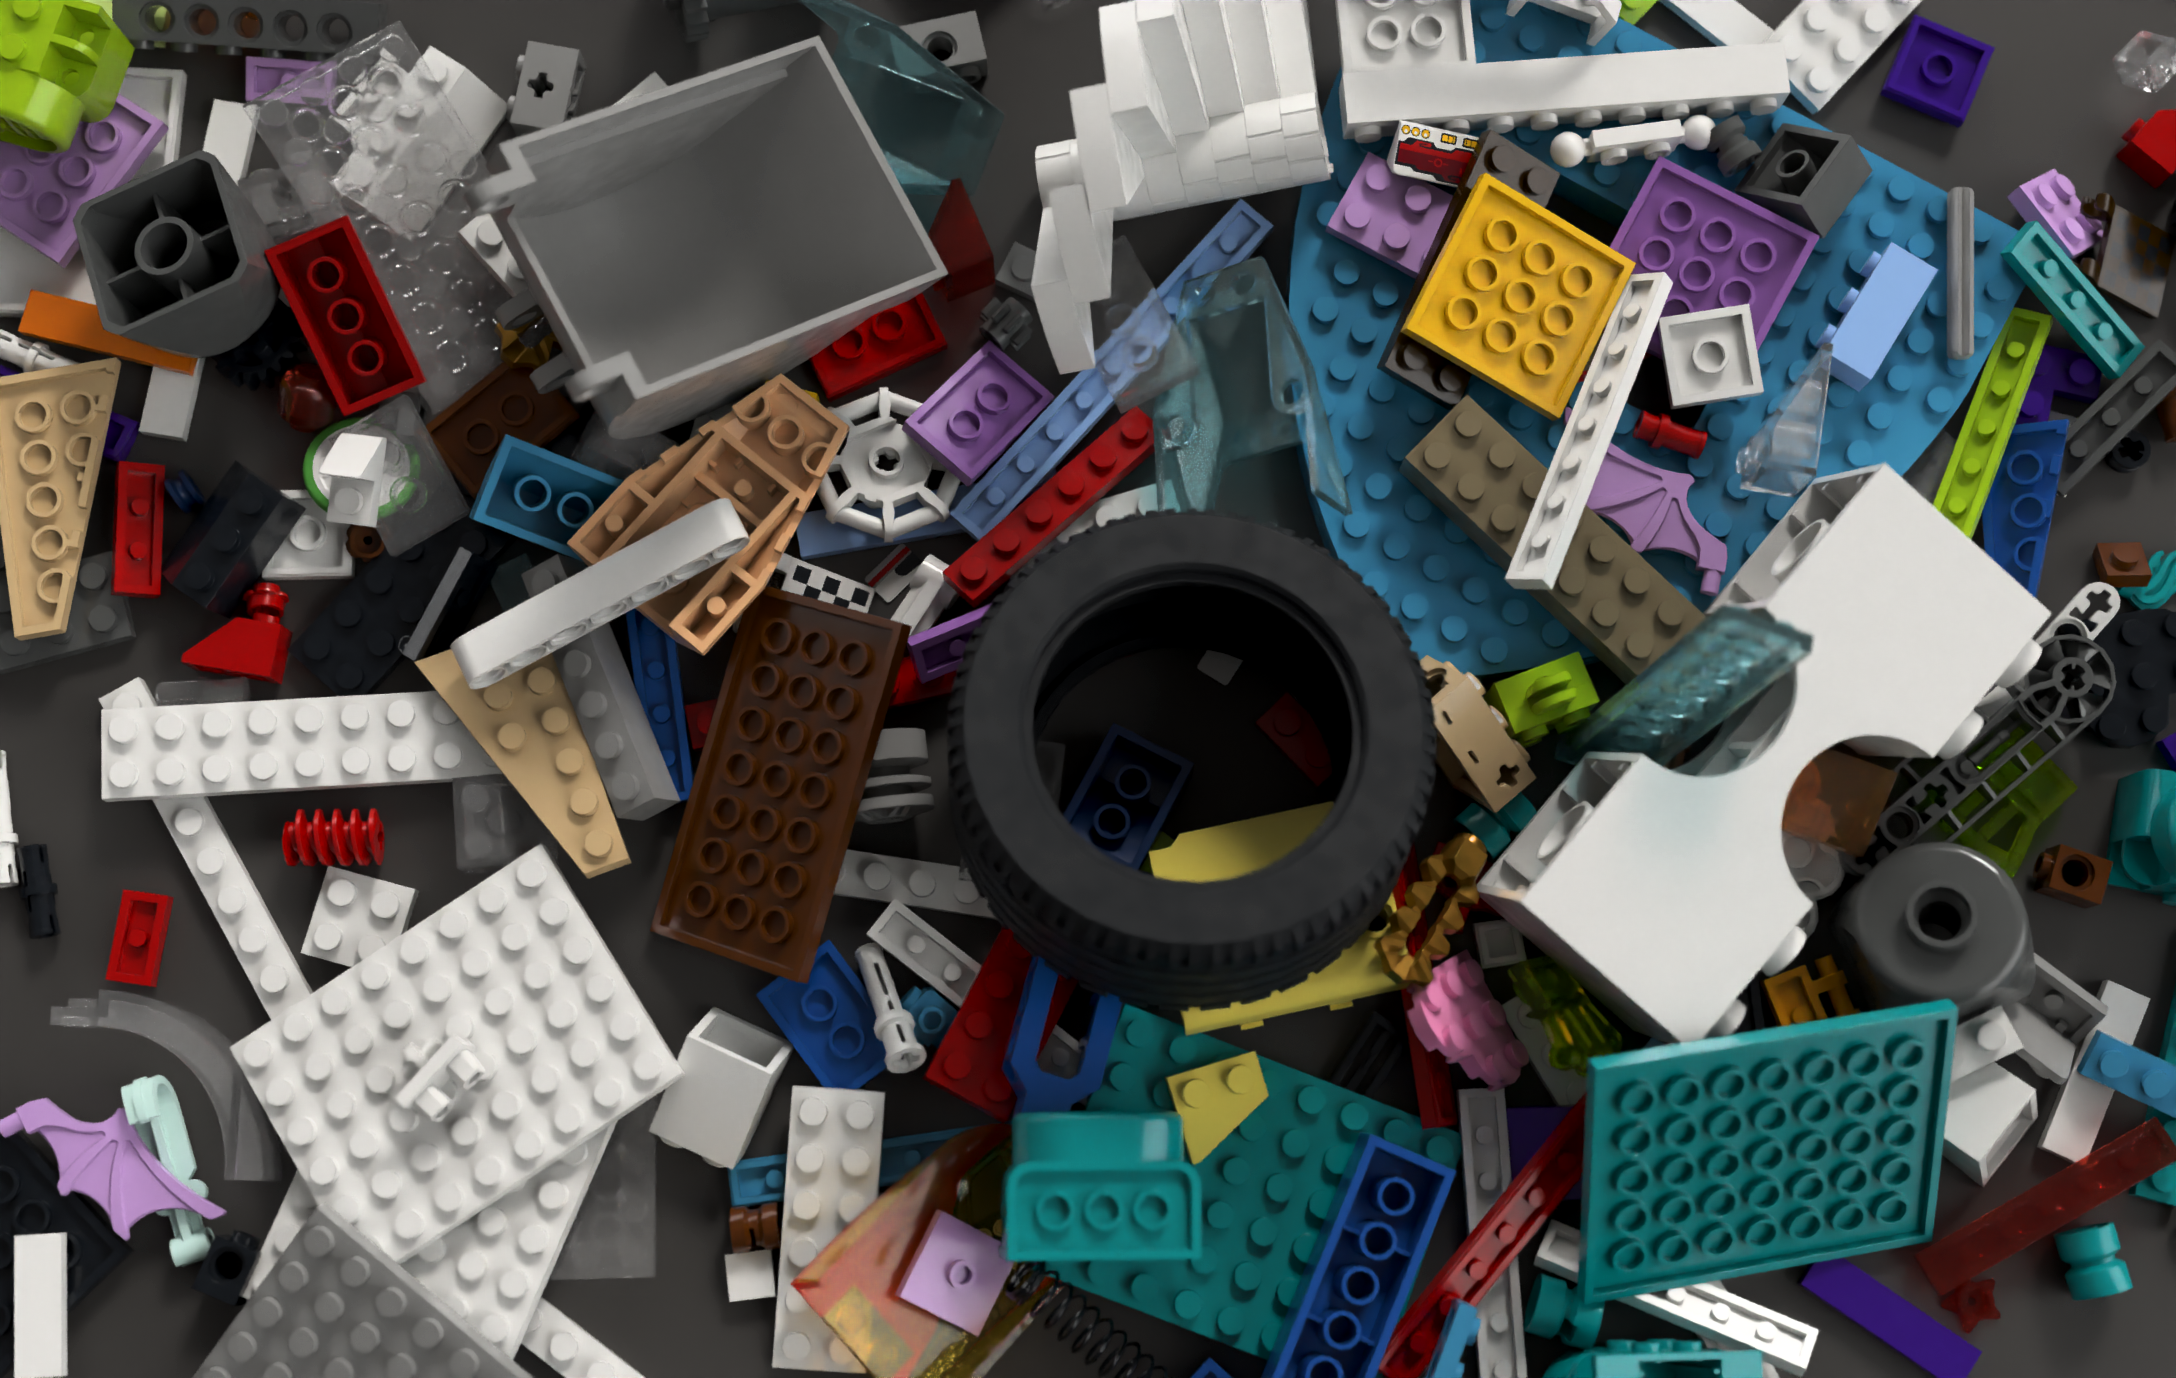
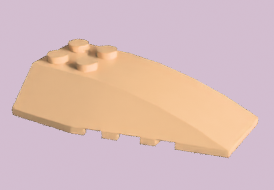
[567,373,850,656]

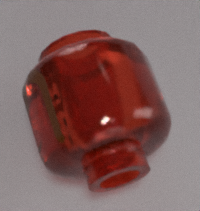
[277,363,337,433]

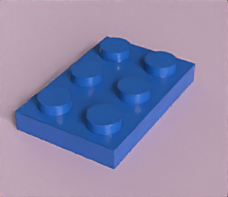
[755,940,903,1089]

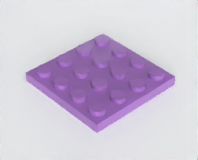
[1604,156,1820,360]

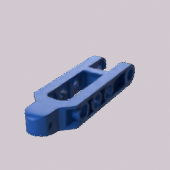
[1001,870,1152,1117]

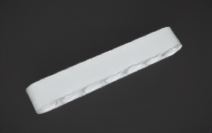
[450,498,750,689]

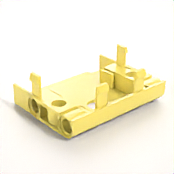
[1148,801,1410,1036]

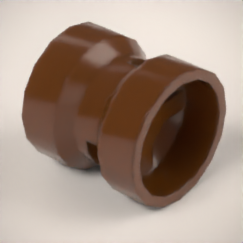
[729,1202,782,1254]

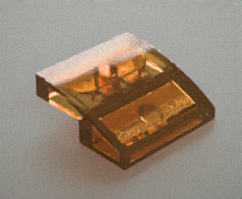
[1781,748,1898,859]

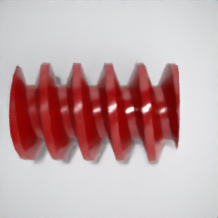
[282,808,385,867]

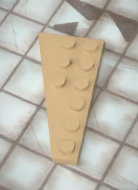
[0,357,121,641]
[414,649,631,879]

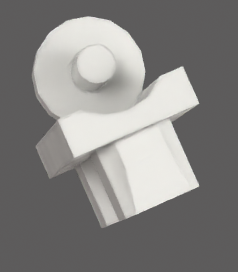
[394,1034,485,1122]

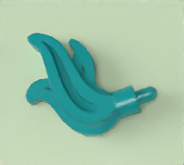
[2114,550,2176,610]

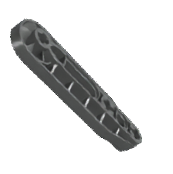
[1838,634,2116,880]

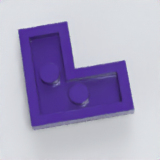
[2015,344,2102,425]

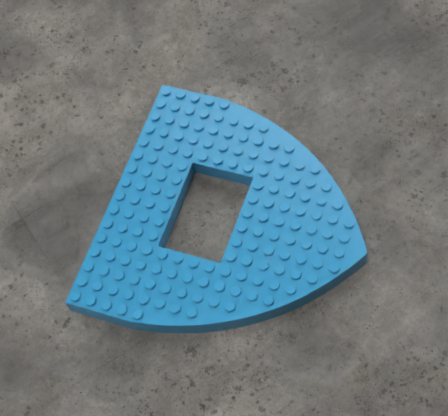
[1285,0,2026,683]

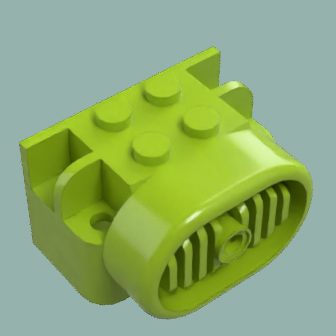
[0,0,135,154]

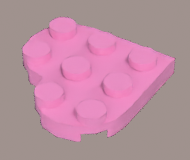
[1407,949,1529,1092]

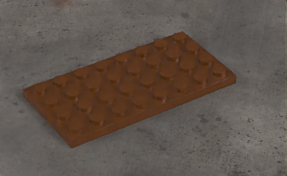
[650,586,912,984]

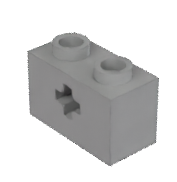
[506,41,586,137]

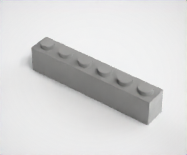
[521,554,680,821]

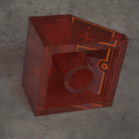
[928,177,996,303]

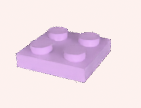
[2006,169,2103,260]

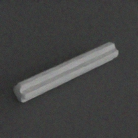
[1947,187,1974,360]

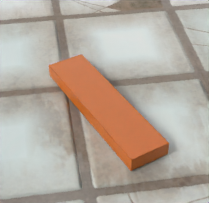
[18,289,198,376]

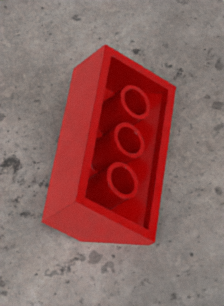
[264,215,427,417]

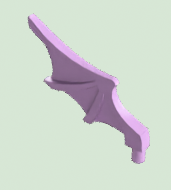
[1563,407,1728,596]
[0,1098,227,1241]

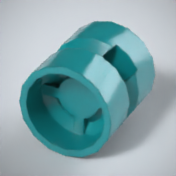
[1453,792,1537,863]
[2053,1222,2133,1301]
[1523,1273,1605,1350]

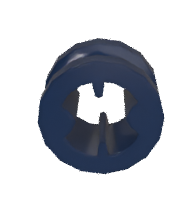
[163,469,206,514]

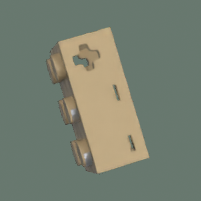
[1420,655,1536,813]

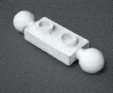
[1550,114,1716,168]

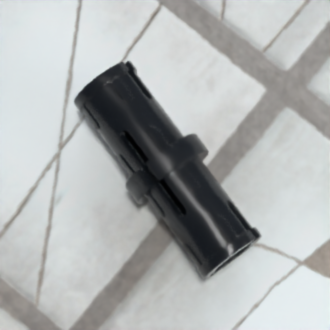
[16,844,61,939]

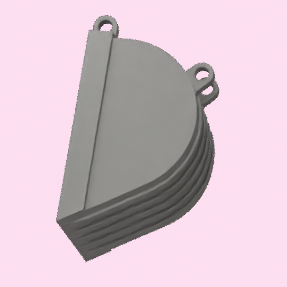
[464,35,949,439]

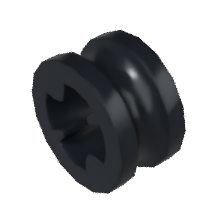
[2105,430,2151,473]

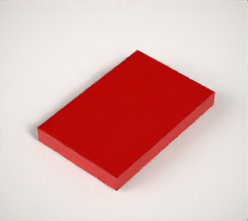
[808,292,948,403]

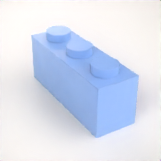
[1813,242,1938,392]

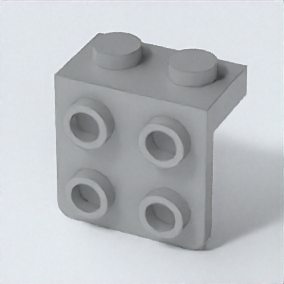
[2002,953,2108,1085]

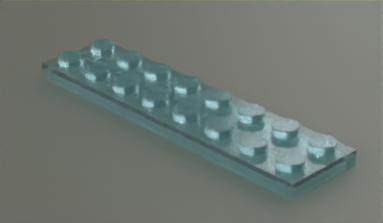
[1555,604,1813,766]

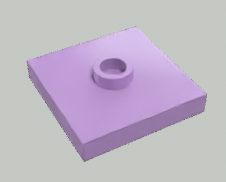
[895,1209,1015,1337]

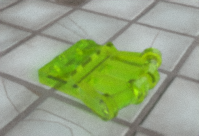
[1927,724,2078,878]
[1506,956,1623,1077]

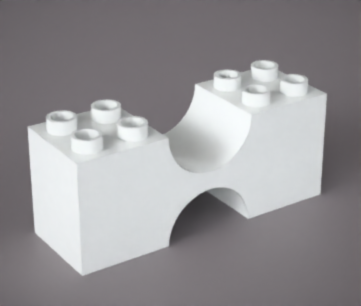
[1476,463,2052,1045]

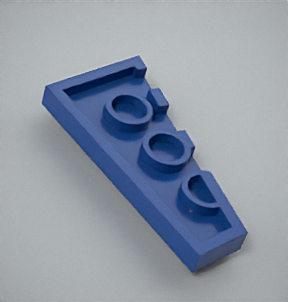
[1982,419,2069,599]

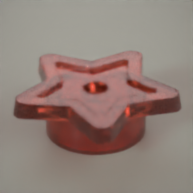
[1941,1272,2001,1333]

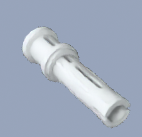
[854,943,927,1074]

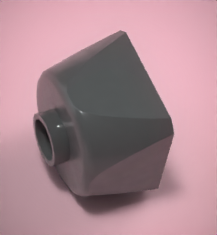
[73,150,281,358]
[1827,842,2036,1025]

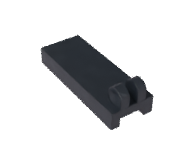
[398,546,499,661]

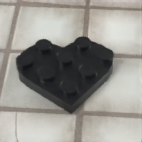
[2057,609,2176,748]

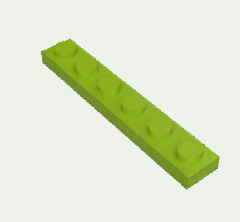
[1932,307,2053,540]

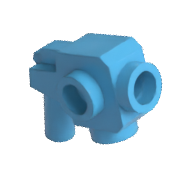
[900,986,957,1049]

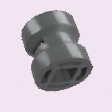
[1706,115,1763,178]

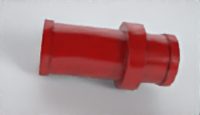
[1633,410,1708,459]

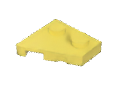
[1165,1051,1269,1165]

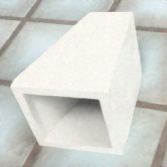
[649,1006,794,1170]
[1942,1062,2038,1187]

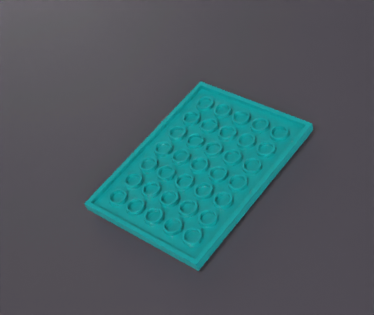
[1577,999,1959,1305]
[1031,1004,1462,1378]

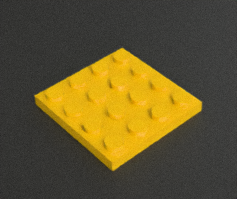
[1400,172,1636,421]

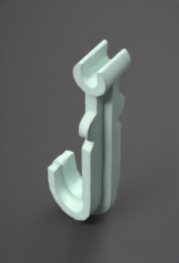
[121,1075,215,1267]

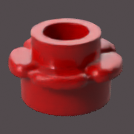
[243,582,289,618]

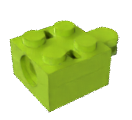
[1483,651,1600,748]

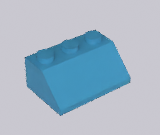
[469,434,624,562]

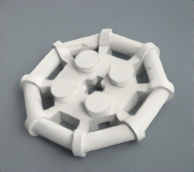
[817,387,961,543]

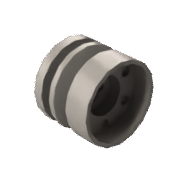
[855,728,935,824]

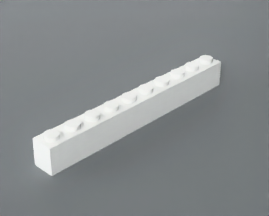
[1338,42,1790,143]

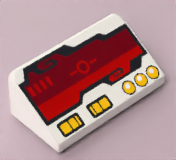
[1387,120,1479,187]

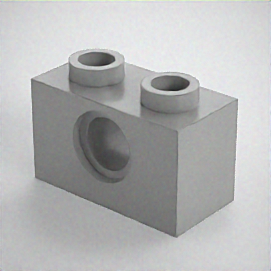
[891,10,988,94]

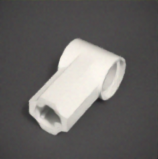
[890,554,960,637]

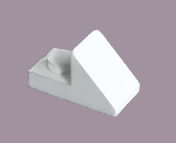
[319,433,387,528]

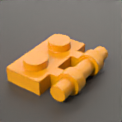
[1759,954,1861,1027]

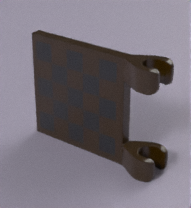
[2072,192,2176,319]

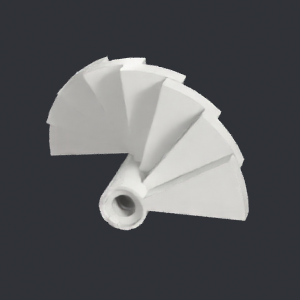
[1031,0,1334,375]

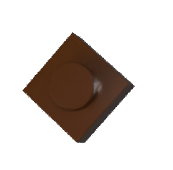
[2092,542,2152,587]

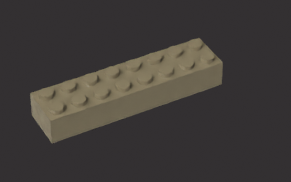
[1398,395,1736,718]

